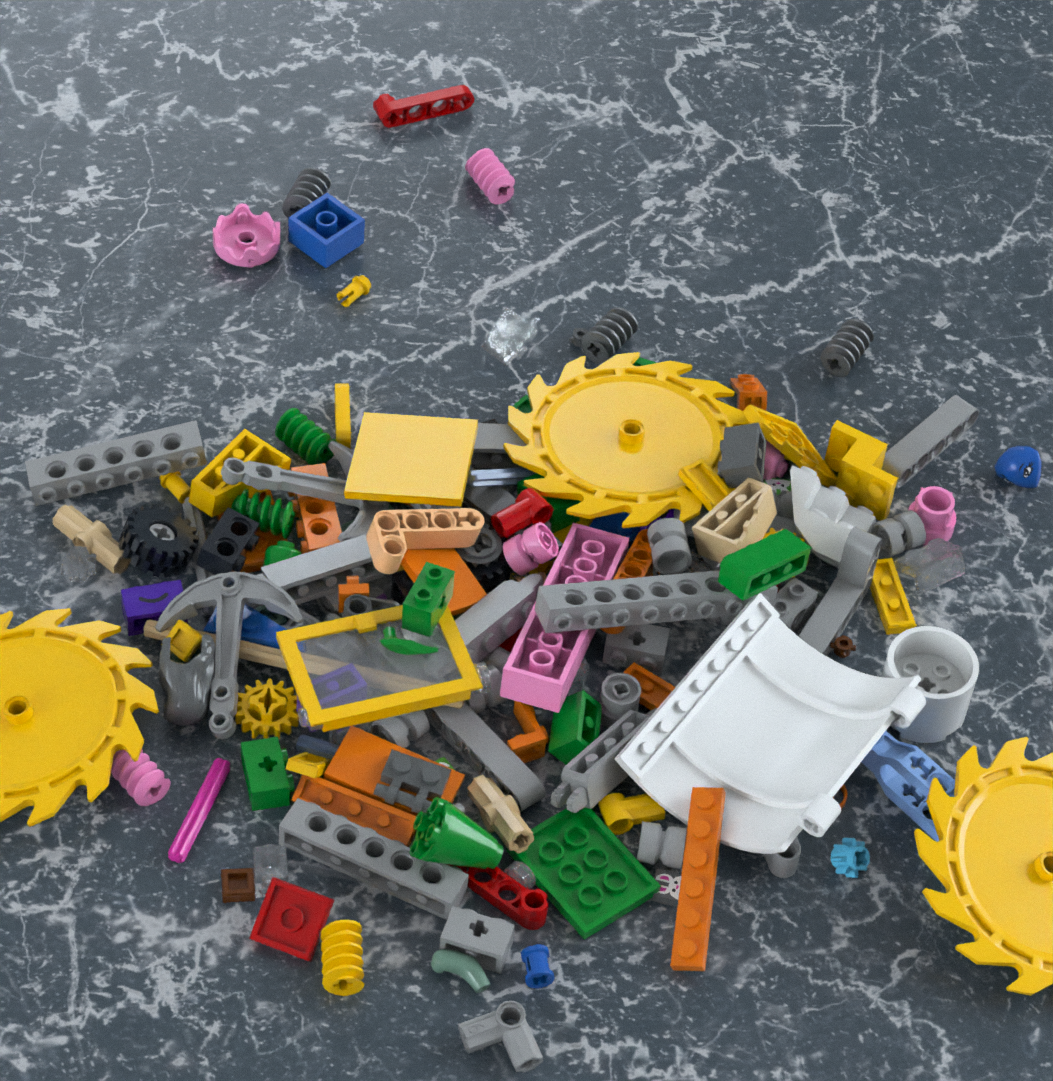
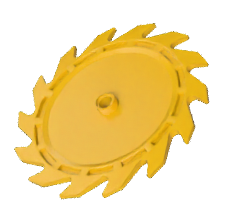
[503,352,749,528]
[0,608,159,827]
[914,737,1053,996]

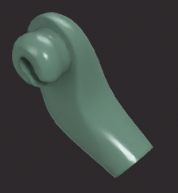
[431,949,491,993]

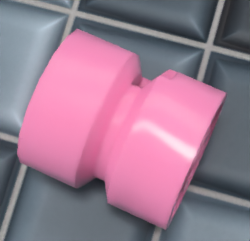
[503,522,559,575]

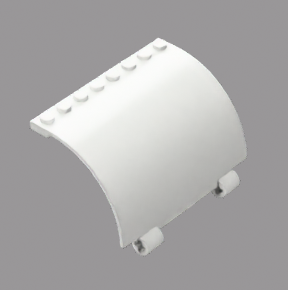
[614,593,926,854]

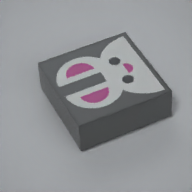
[650,868,681,907]

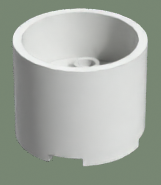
[881,626,979,743]

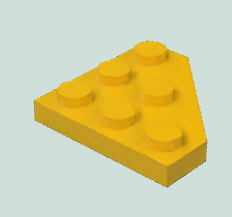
[742,404,837,487]

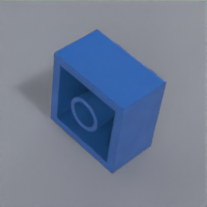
[288,193,365,268]

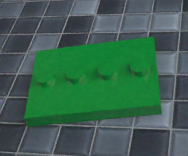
[506,807,661,940]

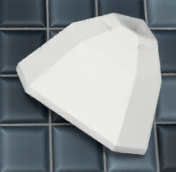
[790,465,876,568]

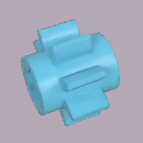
[831,838,870,878]

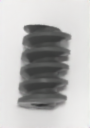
[282,167,331,218]
[581,307,638,364]
[821,319,874,377]

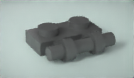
[373,749,451,813]

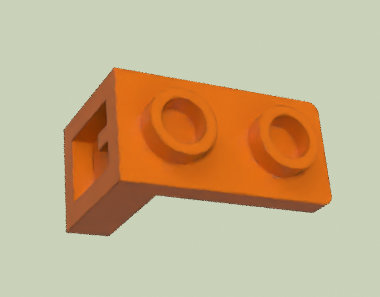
[730,374,767,411]
[507,701,549,763]

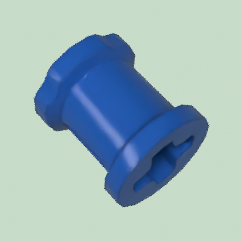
[521,944,555,988]

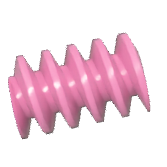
[465,148,515,204]
[111,750,171,806]

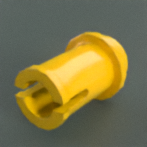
[337,275,371,307]
[159,471,191,504]

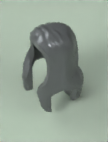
[159,634,216,726]

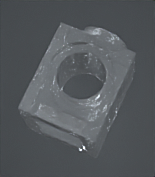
[253,844,288,898]

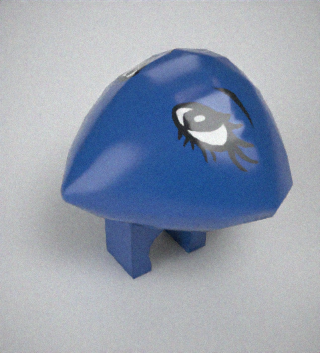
[995,446,1041,488]

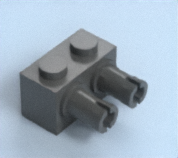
[718,423,767,488]

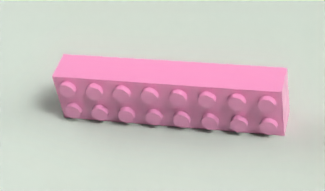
[500,522,630,713]

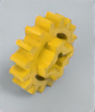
[235,678,300,739]

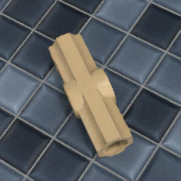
[52,504,132,574]
[467,775,534,853]

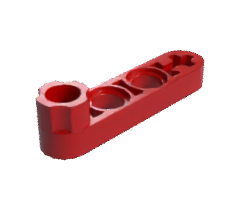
[373,85,475,128]
[446,864,548,930]

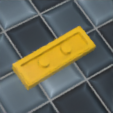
[870,558,916,635]

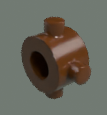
[830,635,856,658]

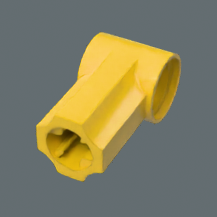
[598,793,665,835]

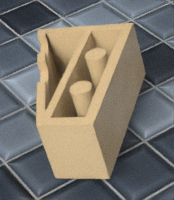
[692,477,777,563]

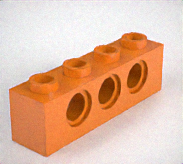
[288,463,342,554]

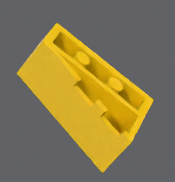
[189,429,291,517]

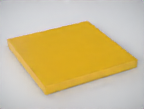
[344,412,478,507]

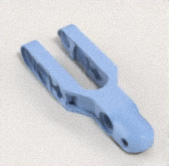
[861,731,955,841]

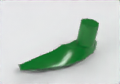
[379,627,438,655]

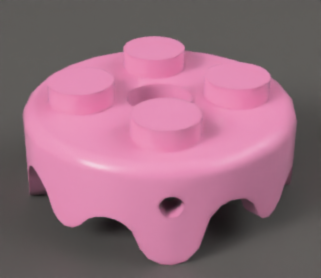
[213,203,280,268]

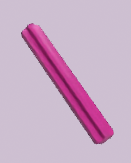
[168,758,230,863]

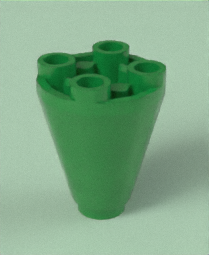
[409,797,503,869]

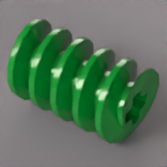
[275,408,338,465]
[231,488,295,539]

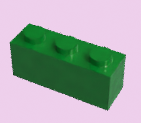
[718,528,811,601]

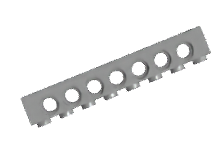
[534,570,778,633]

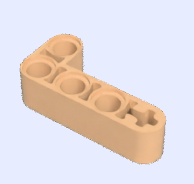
[366,508,484,574]

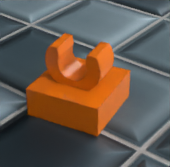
[338,575,369,613]

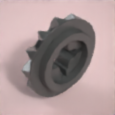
[456,528,503,567]

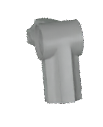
[458,1001,543,1073]

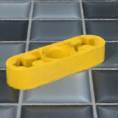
[334,383,351,449]

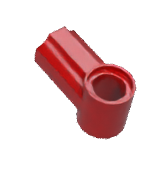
[491,488,553,538]

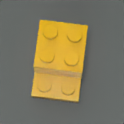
[824,420,898,521]

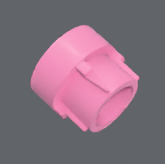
[908,486,956,546]

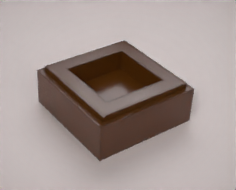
[221,868,255,903]

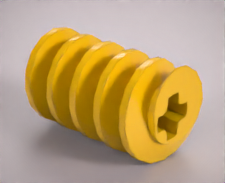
[320,919,365,996]

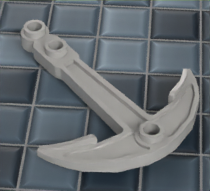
[221,441,389,542]
[155,572,303,739]

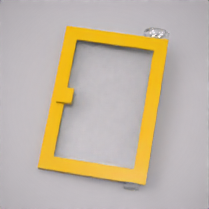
[276,605,491,732]

